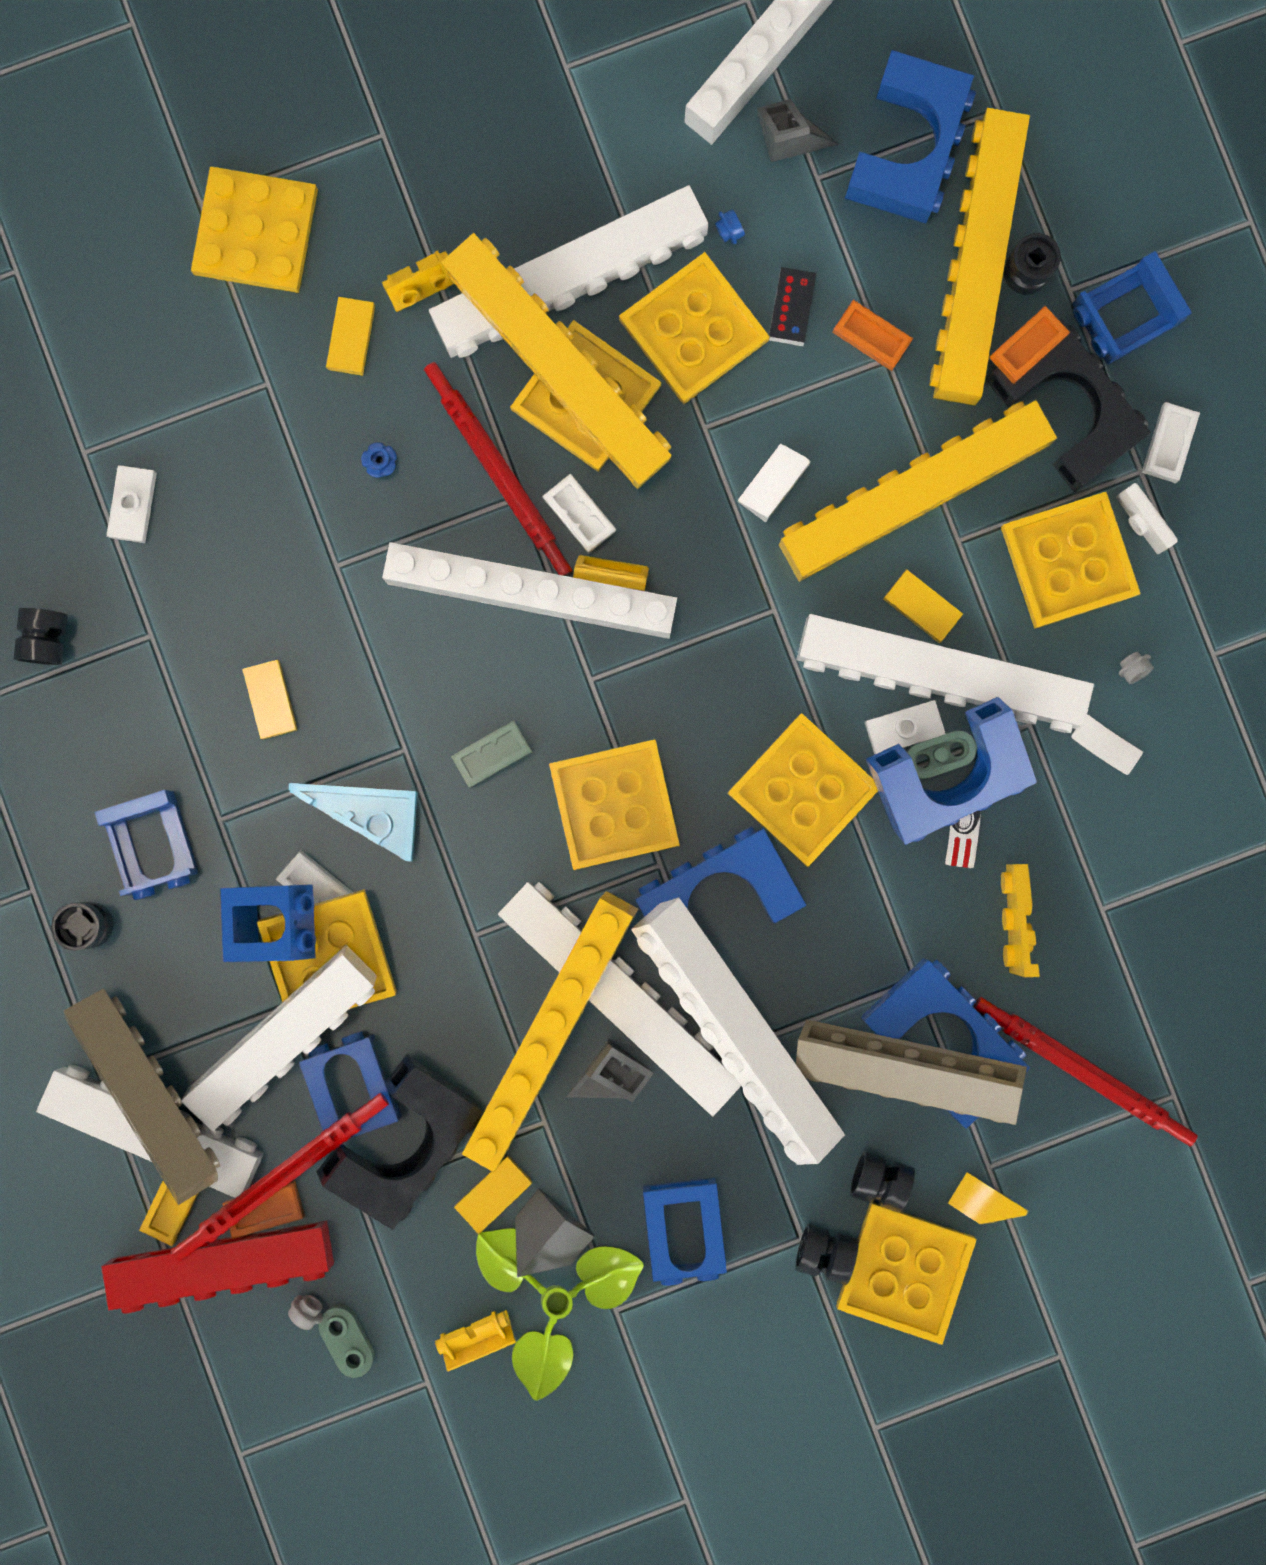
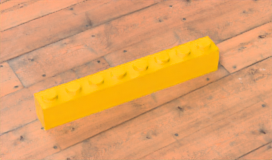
[929,108,1030,405]
[441,233,672,489]
[779,400,1057,582]
[462,891,638,1172]

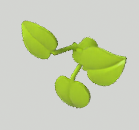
[476,1228,644,1401]

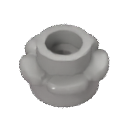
[1119,652,1154,684]
[288,1295,323,1330]

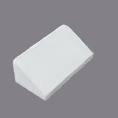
[737,444,811,522]

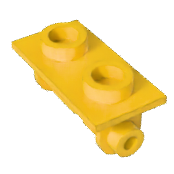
[382,250,454,312]
[435,1310,516,1372]

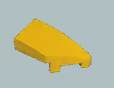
[948,1172,1029,1224]

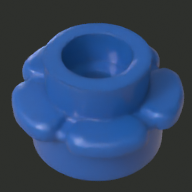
[715,209,745,244]
[361,442,397,478]

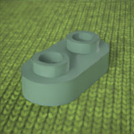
[907,731,977,779]
[319,1304,375,1378]

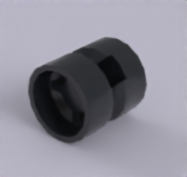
[1004,233,1061,295]
[13,608,68,665]
[51,902,114,951]
[850,1151,915,1213]
[795,1224,859,1285]

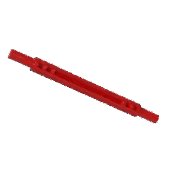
[424,362,573,576]
[973,997,1198,1147]
[171,1093,389,1262]

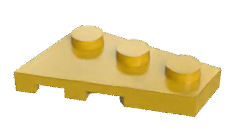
[1001,864,1040,977]

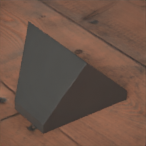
[757,99,839,162]
[566,1039,654,1102]
[515,1188,595,1277]

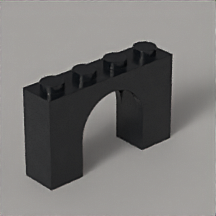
[986,319,1151,492]
[316,1054,483,1230]

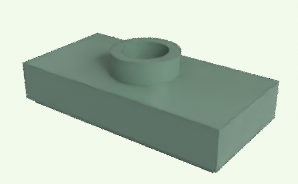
[451,720,532,788]

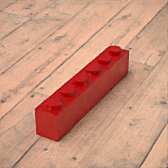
[101,1220,334,1314]

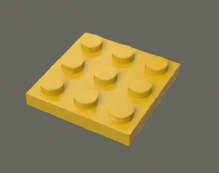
[191,166,318,293]
[619,252,770,405]
[510,320,661,472]
[1001,492,1141,629]
[727,713,878,867]
[549,739,680,870]
[257,889,397,1009]
[836,1202,977,1345]

